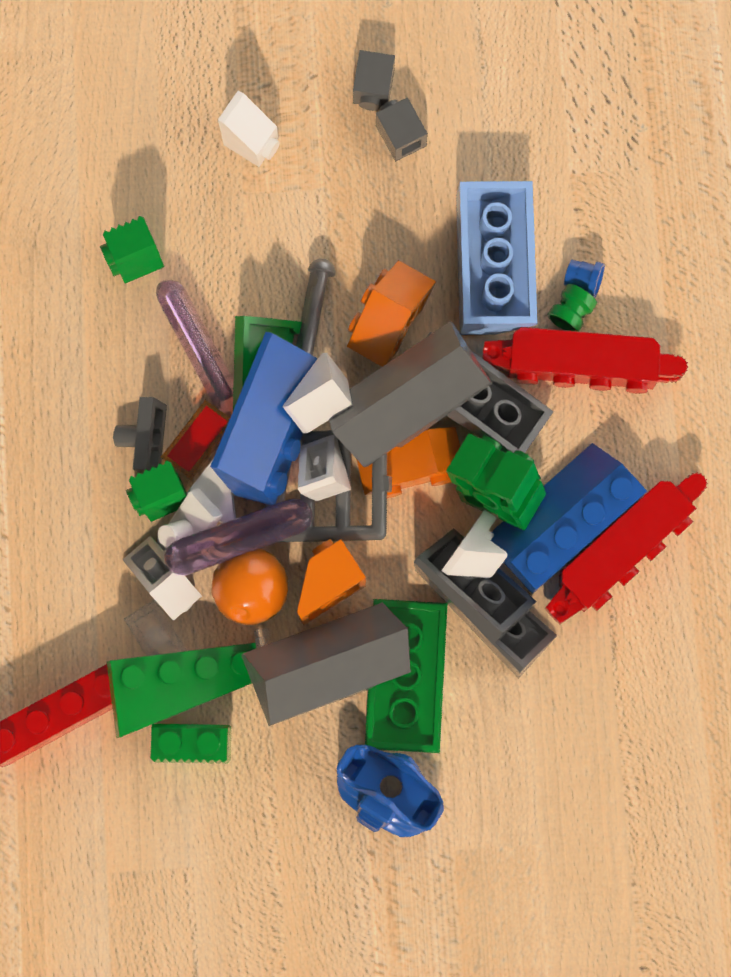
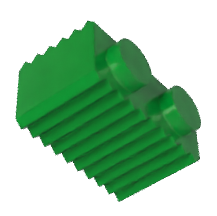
[100,216,164,284]
[126,460,187,522]
[150,724,231,764]

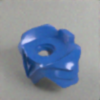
[336,745,444,837]

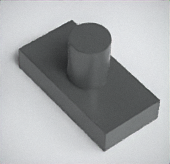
[113,397,167,474]

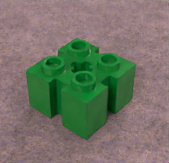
[446,434,546,531]

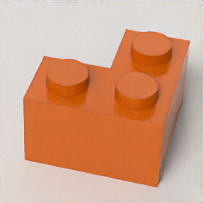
[347,260,436,367]

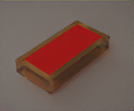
[161,399,230,480]

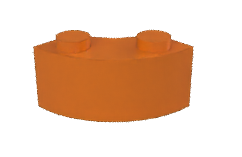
[356,427,460,498]

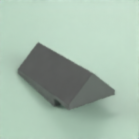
[329,321,492,467]
[427,332,554,453]
[414,528,557,679]
[241,602,411,726]

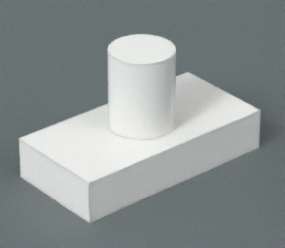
[157,489,223,568]

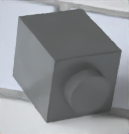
[353,50,395,111]
[376,97,428,162]

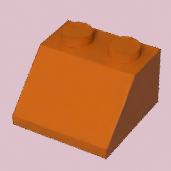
[297,539,366,625]

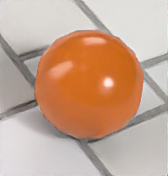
[211,547,288,625]

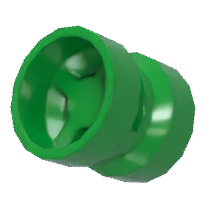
[547,284,597,332]

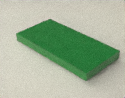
[365,599,448,754]

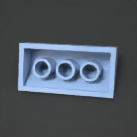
[456,181,537,335]

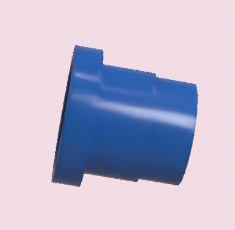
[564,259,605,298]

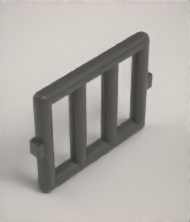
[264,430,392,543]

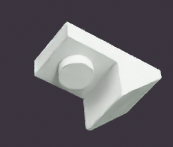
[441,510,508,578]

